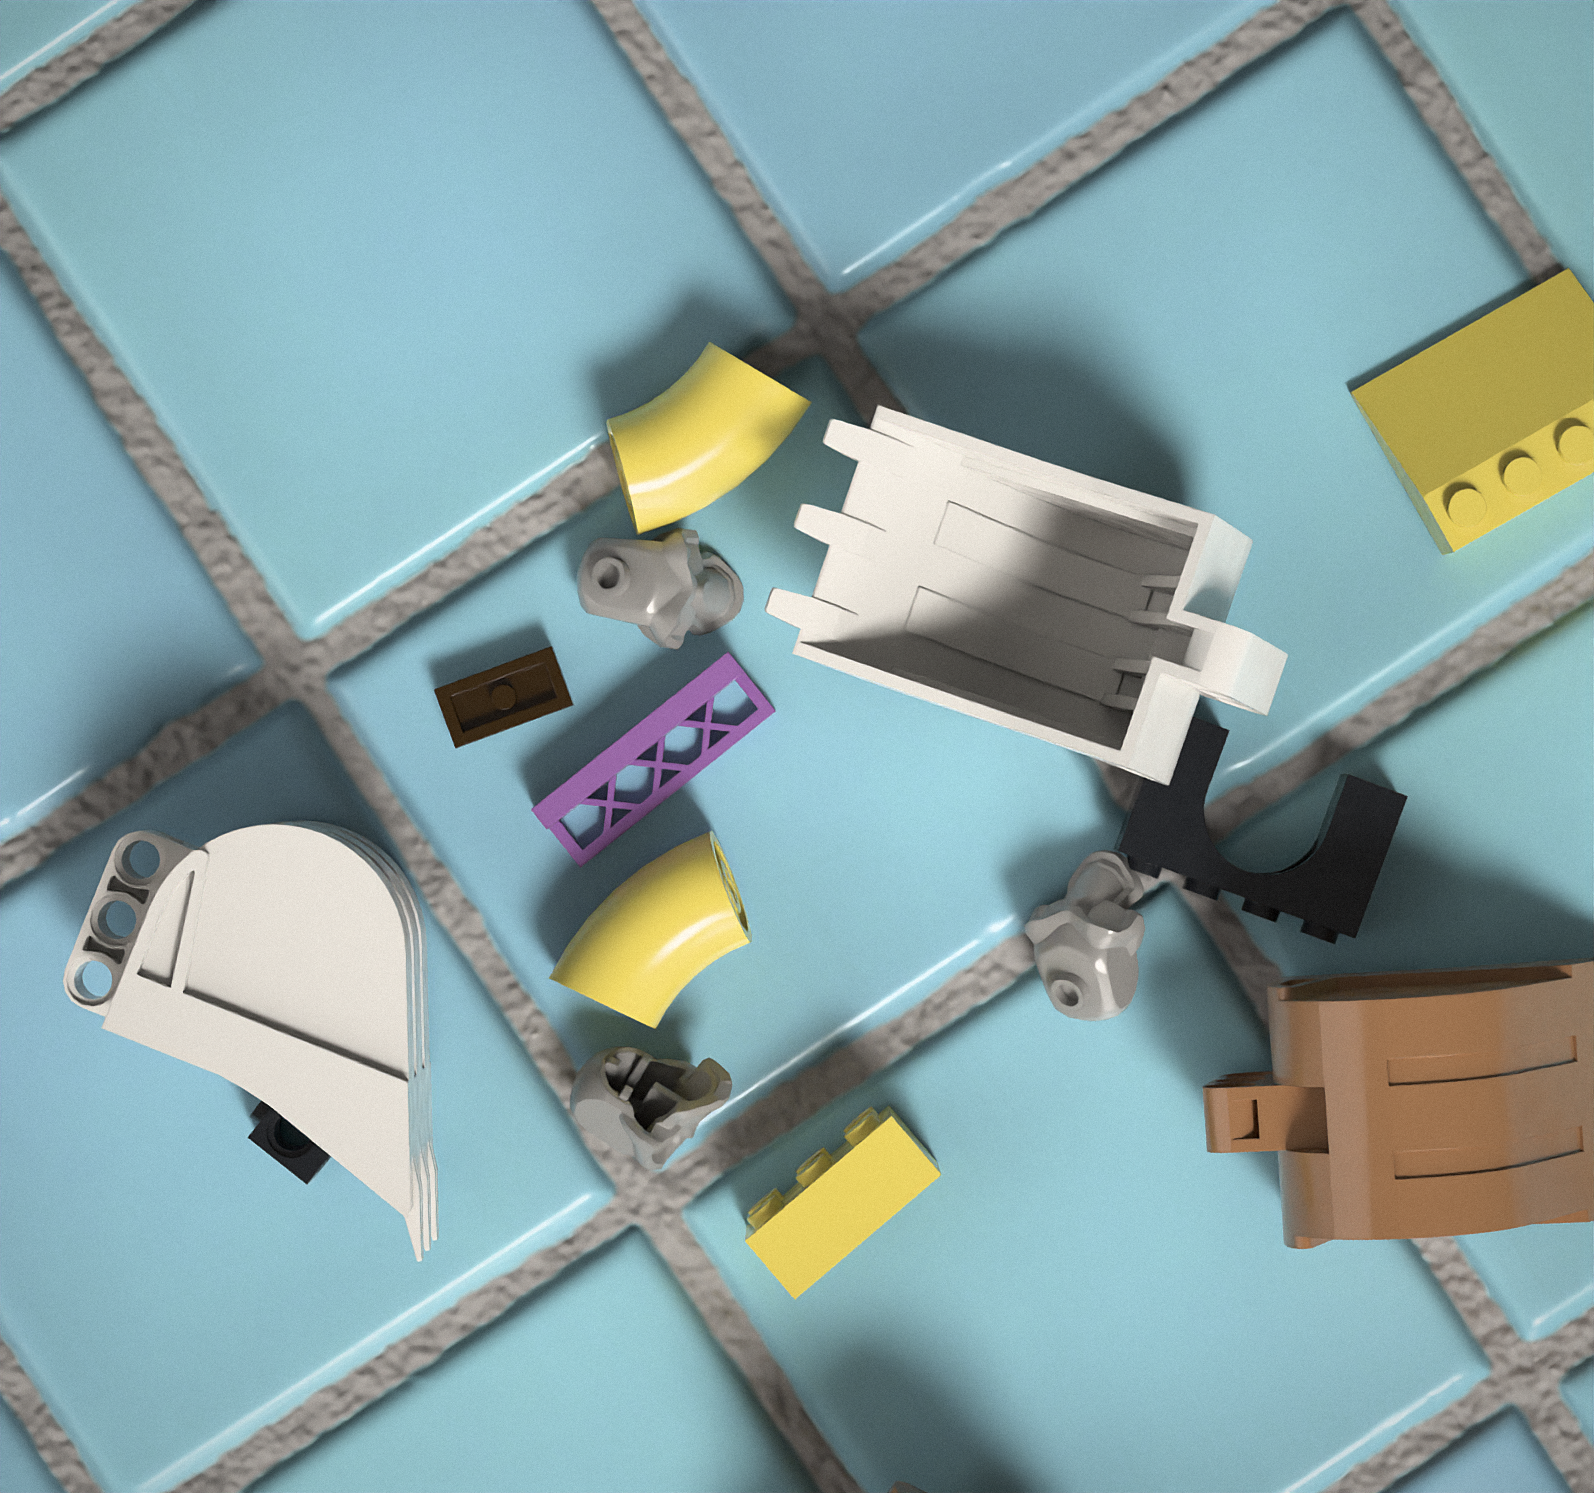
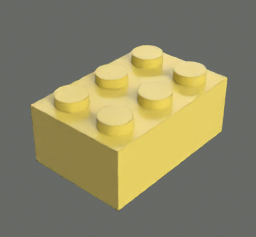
[745,1105,941,1299]

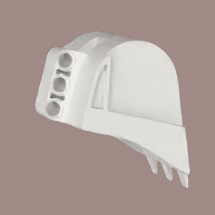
[764,405,1288,785]
[63,820,439,1262]

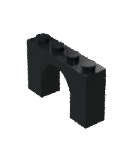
[1113,717,1408,944]

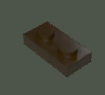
[434,646,574,749]

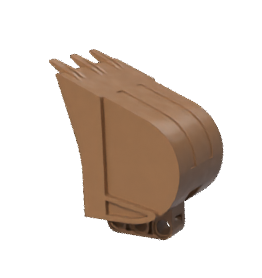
[1202,957,1594,1249]

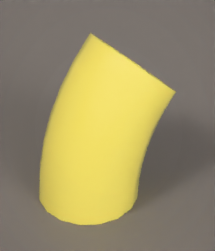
[606,342,812,535]
[549,830,752,1029]

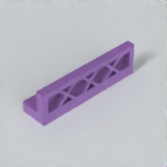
[531,652,776,868]

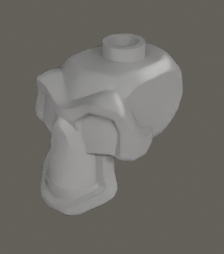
[577,528,744,650]
[1024,850,1145,1021]
[570,1046,732,1170]

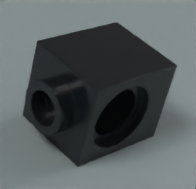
[247,1101,331,1184]

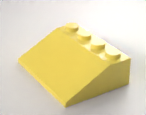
[1350,268,1594,555]

